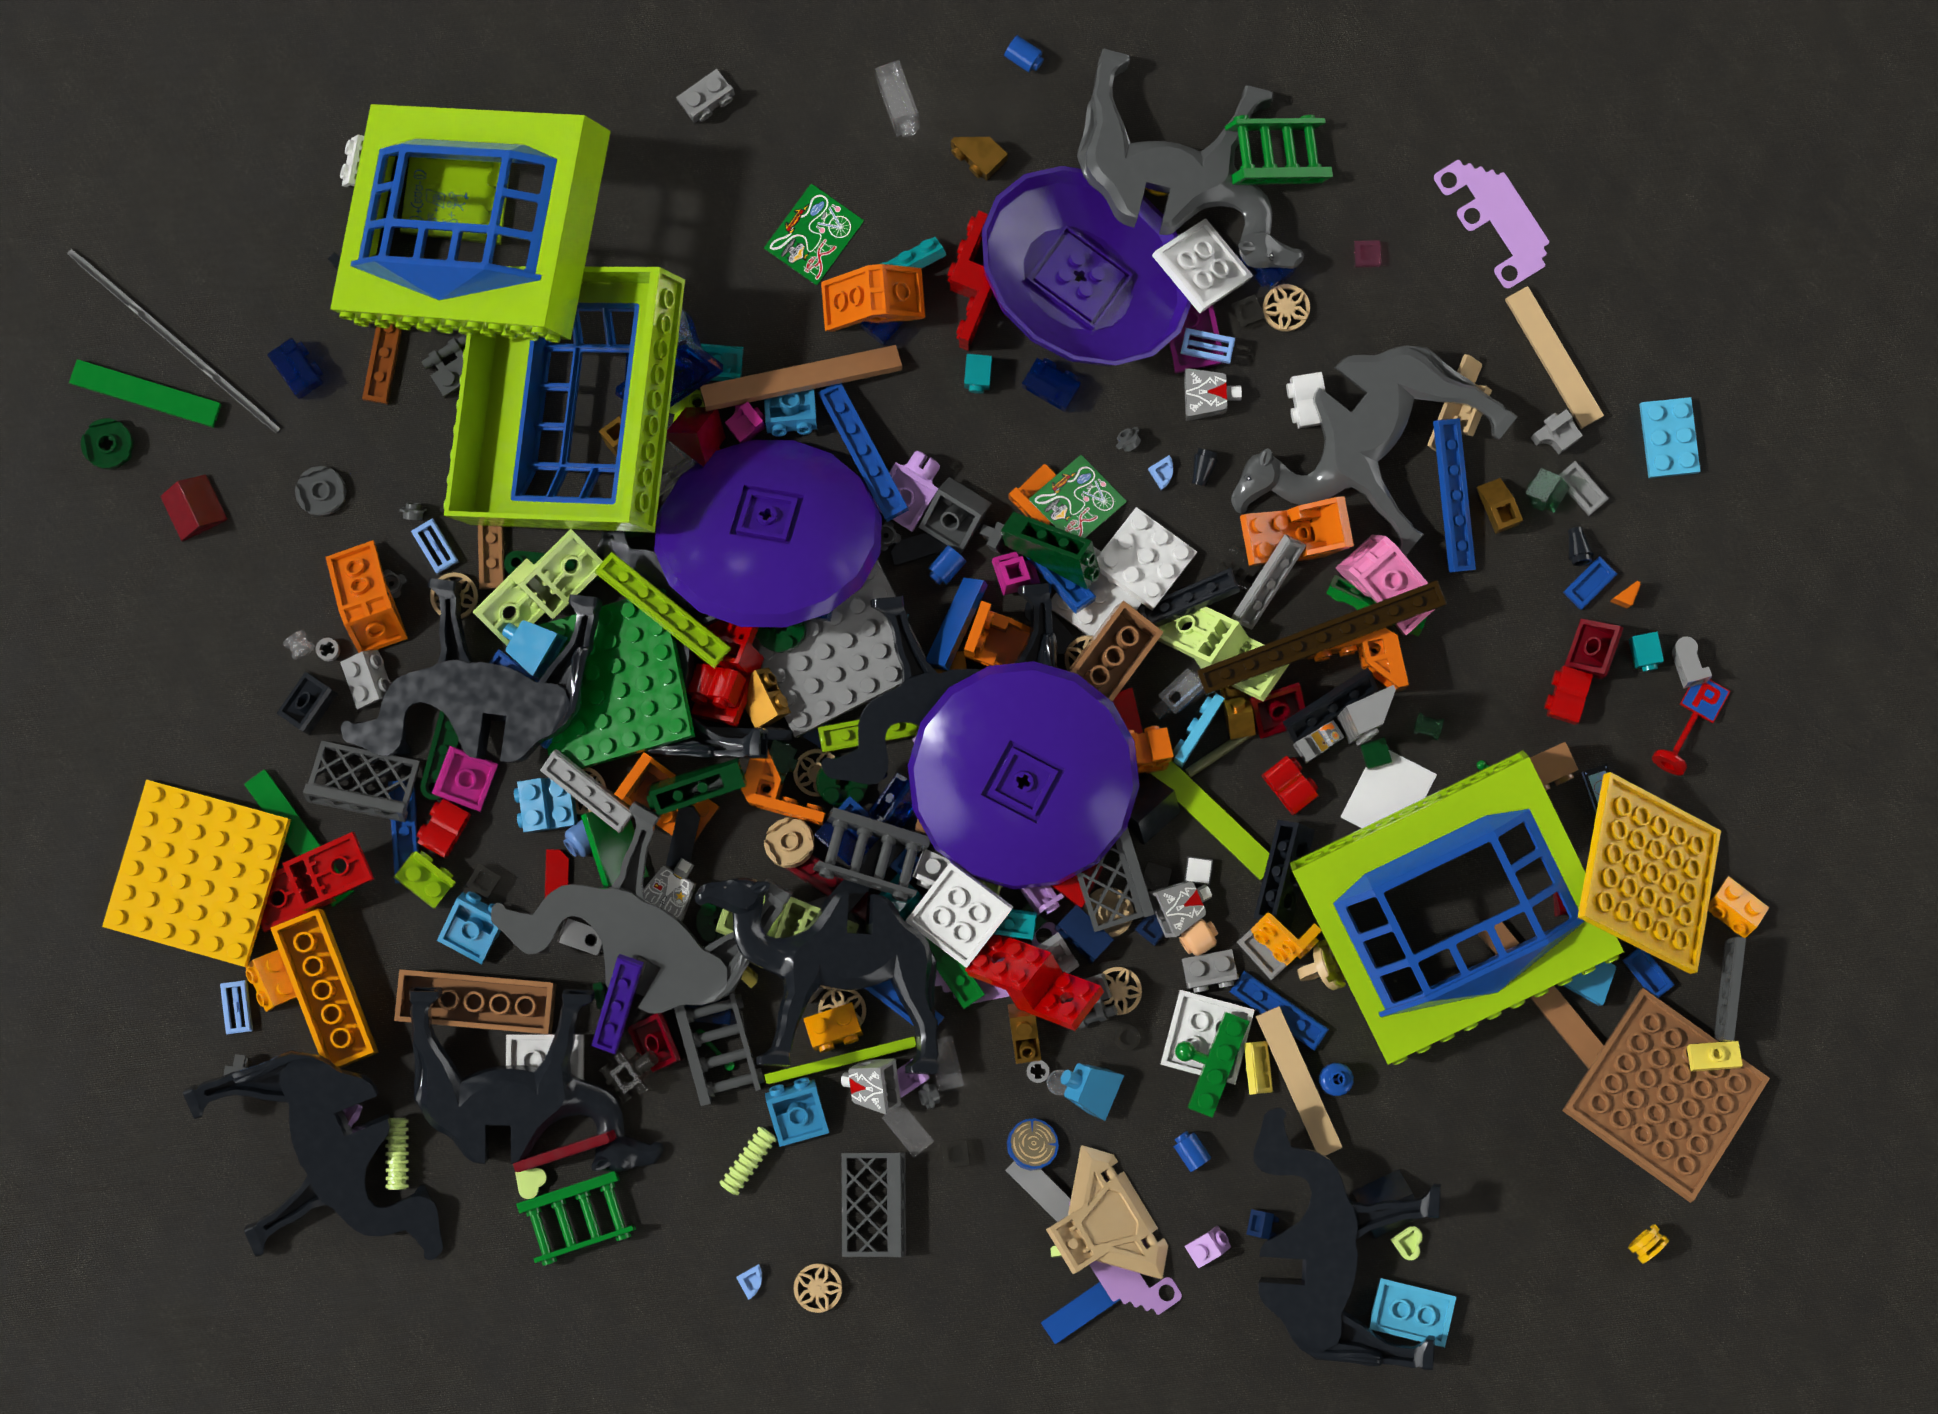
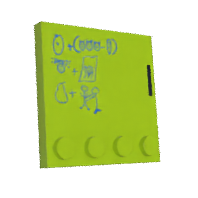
[400,157,511,245]

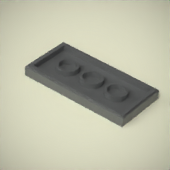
[1714,937,1746,1042]

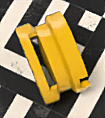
[1628,1224,1669,1264]

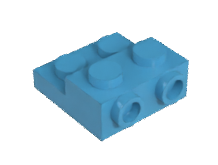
[764,389,817,437]
[514,778,578,833]
[437,892,501,965]
[765,1077,829,1147]

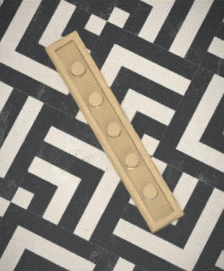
[1505,286,1604,429]
[1256,1006,1343,1155]

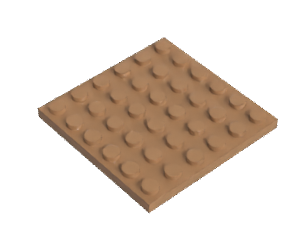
[1562,988,1770,1203]

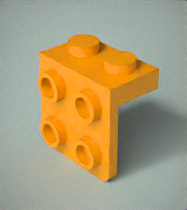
[1251,913,1322,966]

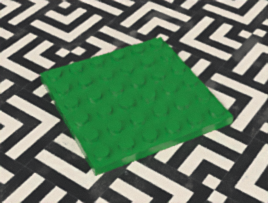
[537,588,695,769]

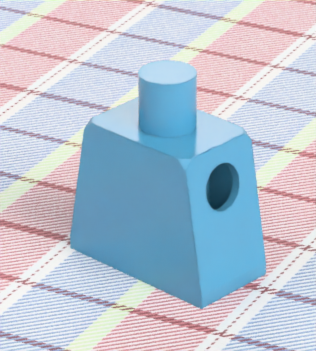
[502,620,567,679]
[1563,961,1616,1006]
[1061,1063,1124,1121]

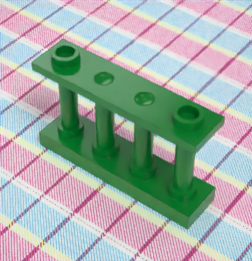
[1225,115,1333,185]
[516,1171,636,1266]

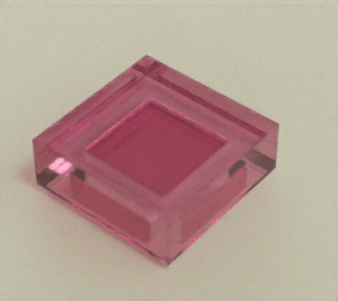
[1354,240,1381,268]

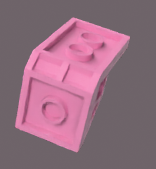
[1336,534,1435,635]

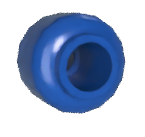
[1319,1063,1354,1096]

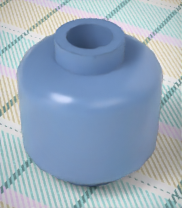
[563,820,592,857]

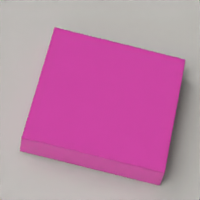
[432,746,498,812]

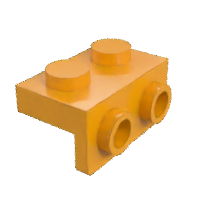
[1708,876,1769,938]
[246,949,297,1012]
[803,1002,863,1053]

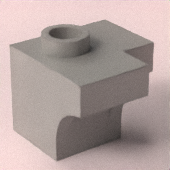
[1531,409,1583,454]

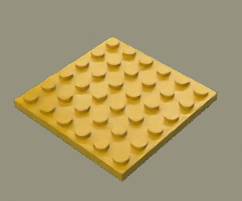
[1578,772,1721,974]
[102,780,291,967]

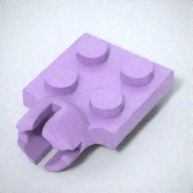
[873,451,940,532]

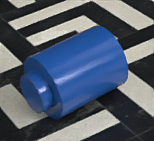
[1004,35,1044,73]
[928,545,967,585]
[1173,1131,1212,1172]

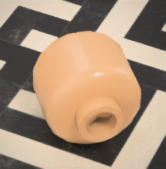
[1178,918,1218,956]

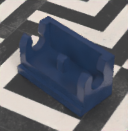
[1054,905,1114,964]

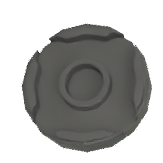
[295,466,347,517]

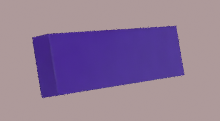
[591,954,644,1054]

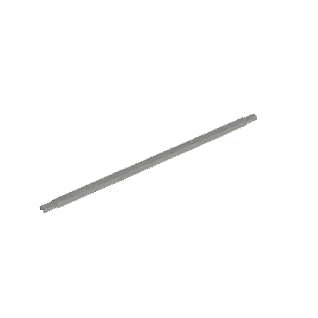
[67,249,280,433]

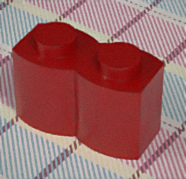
[687,664,746,709]
[1544,665,1593,725]
[1261,756,1319,815]
[417,799,472,859]

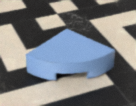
[1148,455,1173,491]
[736,1264,762,1300]

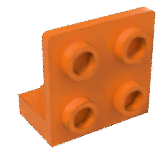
[1009,464,1056,526]

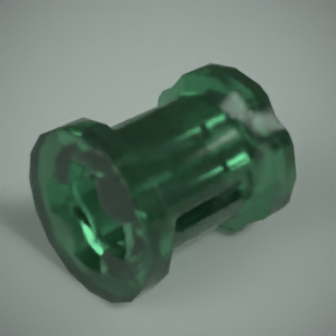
[1413,712,1444,741]

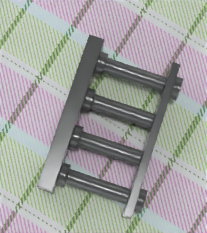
[813,807,930,901]
[674,990,765,1106]

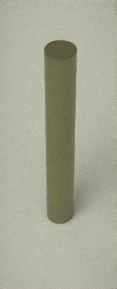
[1185,735,1254,778]

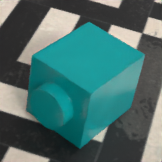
[964,354,992,393]
[1628,631,1664,672]

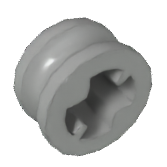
[316,638,341,662]
[1026,1060,1049,1083]

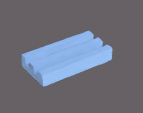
[1180,328,1235,364]
[411,518,459,575]
[220,980,253,1035]

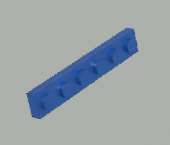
[818,383,909,522]
[1433,418,1476,572]

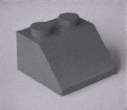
[919,477,992,553]

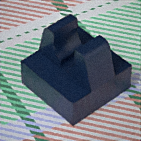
[1246,1209,1279,1240]

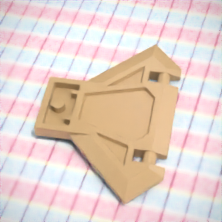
[1046,1145,1168,1279]

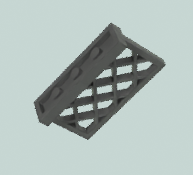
[303,741,420,822]
[1077,827,1154,932]
[842,1152,906,1257]

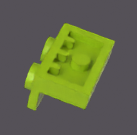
[393,851,456,908]

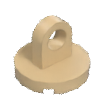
[1297,940,1346,991]

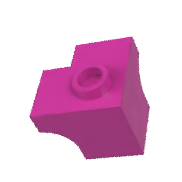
[725,401,766,443]
[992,552,1040,596]

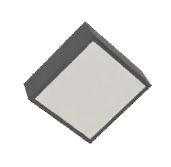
[1184,856,1213,886]

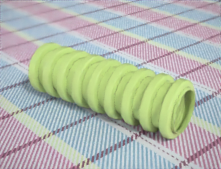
[385,1118,409,1190]
[720,1127,777,1195]

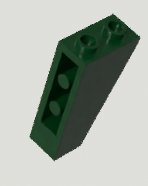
[1001,512,1100,590]
[647,758,747,816]

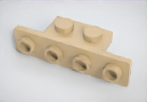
[1428,354,1492,451]

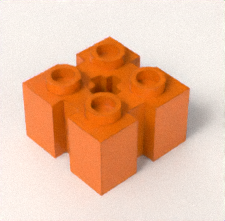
[1129,726,1174,773]

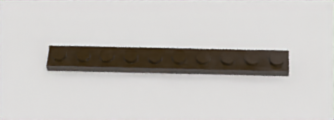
[1196,580,1446,695]

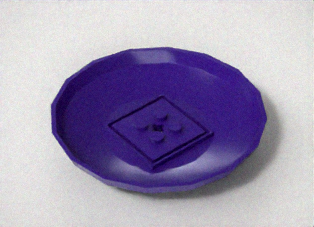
[982,166,1192,367]
[654,440,882,627]
[908,661,1139,889]

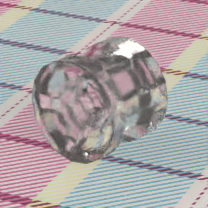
[283,630,316,661]
[1046,1070,1067,1095]

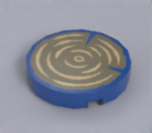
[1007,1118,1059,1171]

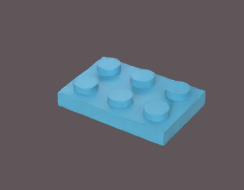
[1639,397,1701,478]
[1173,693,1225,768]
[1368,1278,1456,1348]

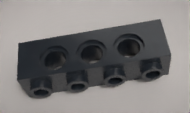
[1253,820,1315,929]

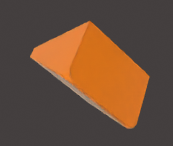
[1610,581,1641,609]

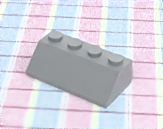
[1337,685,1396,746]

